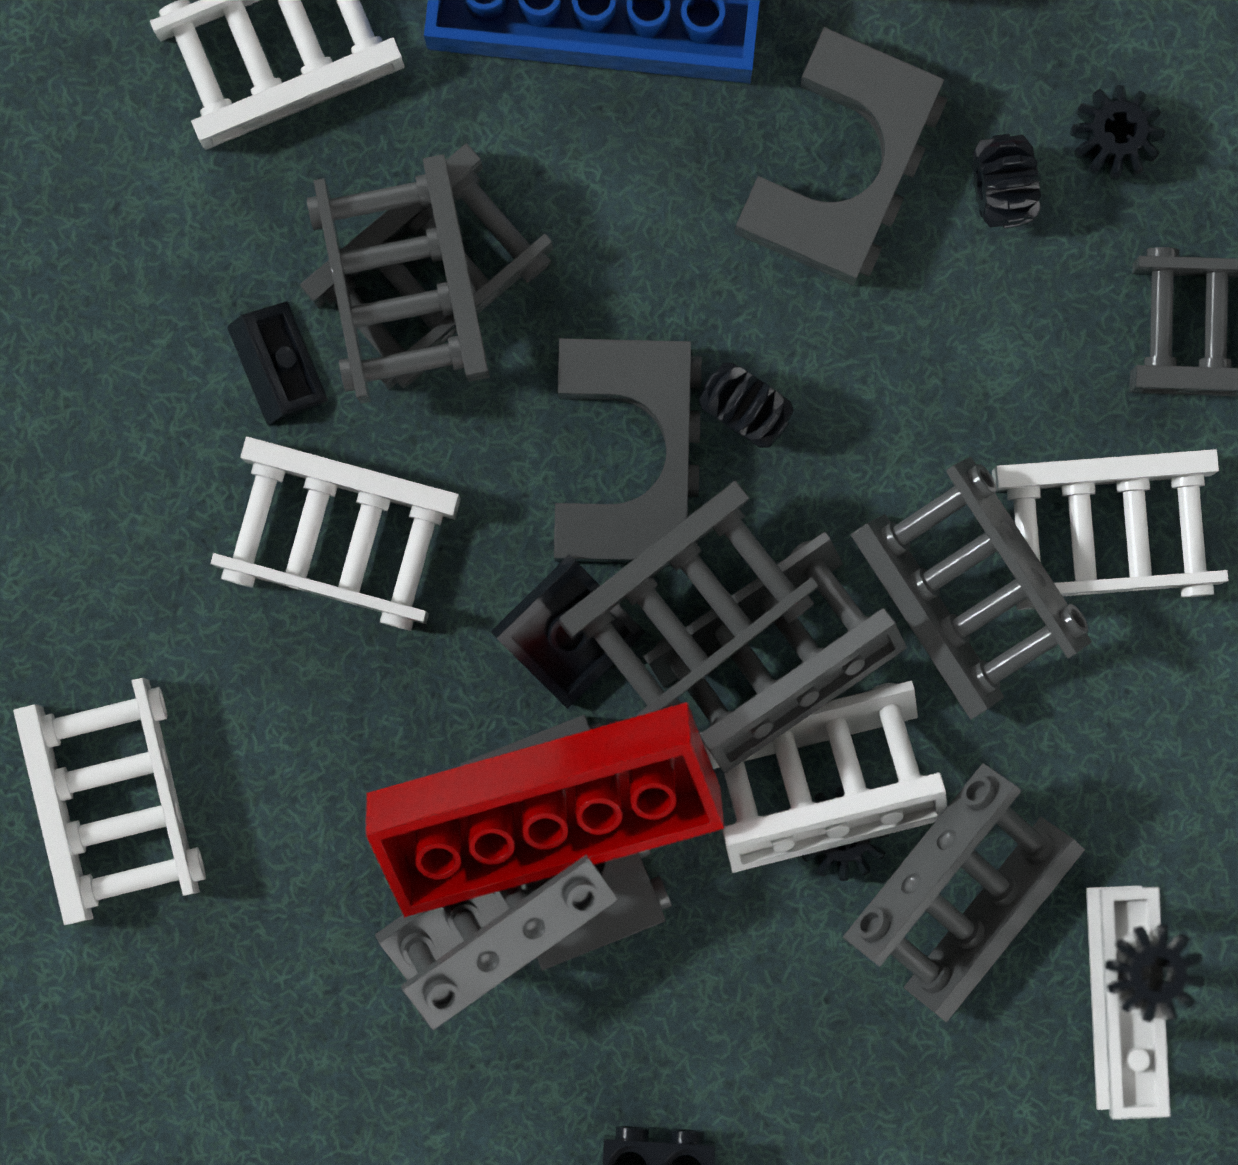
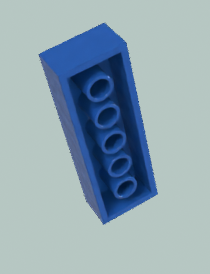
[424,0,760,83]

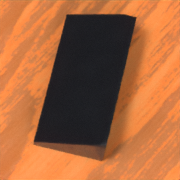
[227,301,328,425]

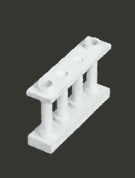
[150,0,405,150]
[210,436,461,631]
[992,449,1228,610]
[13,678,206,925]
[699,680,947,873]
[1086,886,1170,1119]

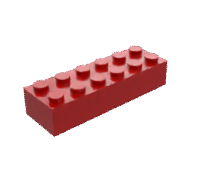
[366,702,724,917]

